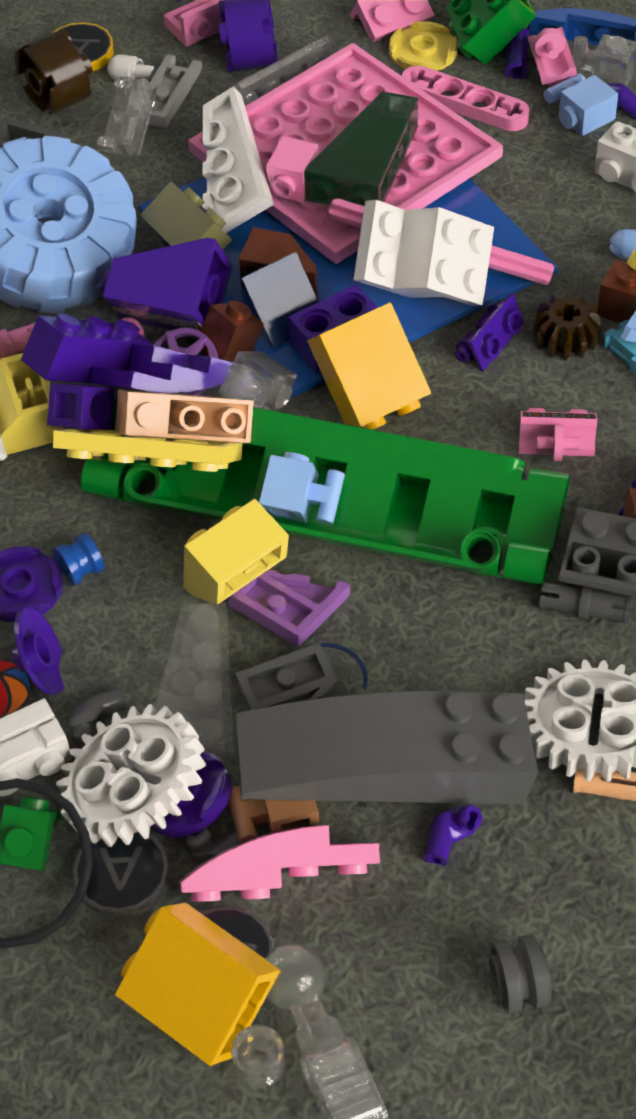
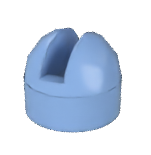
[610,229,636,260]

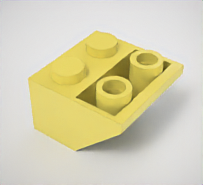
[0,353,63,455]
[183,499,289,605]

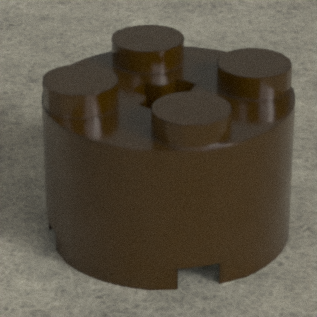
[14,29,93,115]

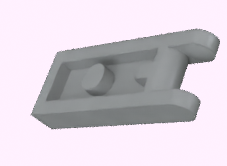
[132,54,202,129]

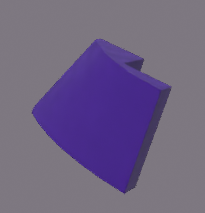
[89,344,243,393]

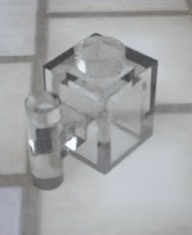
[572,34,636,87]

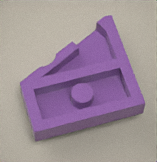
[228,570,350,647]

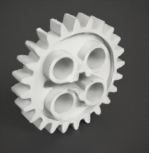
[525,660,636,782]
[56,704,206,847]

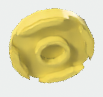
[389,21,458,71]

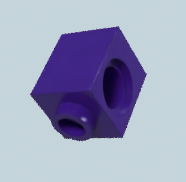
[47,383,115,430]

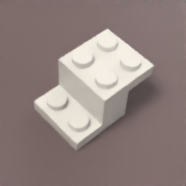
[353,200,494,306]

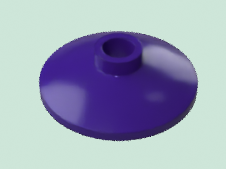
[12,607,65,695]

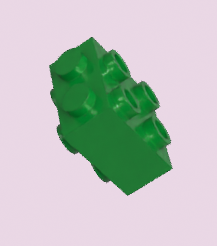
[445,0,536,64]

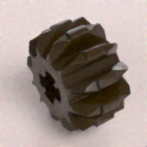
[533,293,602,361]

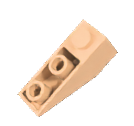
[115,389,254,443]

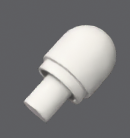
[107,54,156,84]

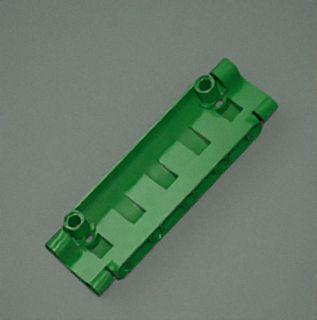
[81,388,570,586]

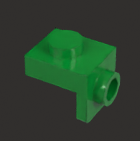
[0,796,62,871]

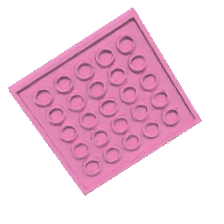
[188,43,503,264]

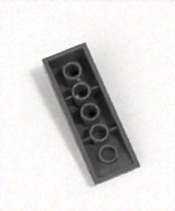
[235,691,538,804]

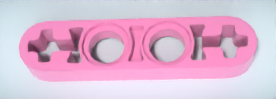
[402,66,529,131]

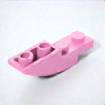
[180,825,380,902]

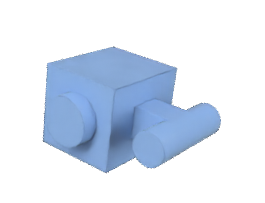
[543,73,618,136]
[259,452,345,525]

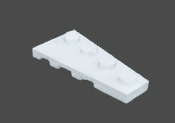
[203,86,274,233]

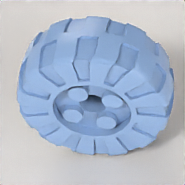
[0,136,137,313]

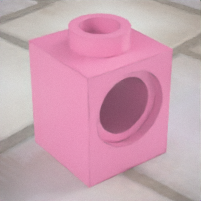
[266,136,320,203]

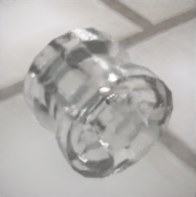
[231,1025,285,1089]

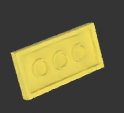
[53,428,243,472]

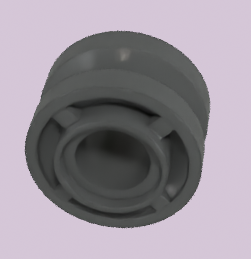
[489,934,551,1014]

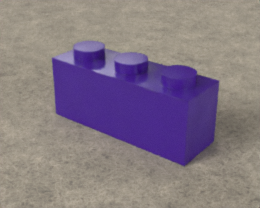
[21,313,152,383]

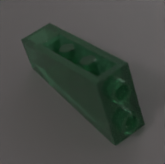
[304,91,418,206]

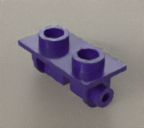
[455,293,524,372]

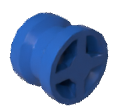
[53,532,105,586]

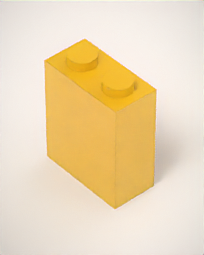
[307,302,431,430]
[115,902,281,1066]

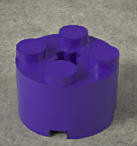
[219,0,278,72]

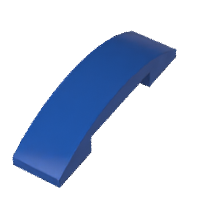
[529,8,636,62]

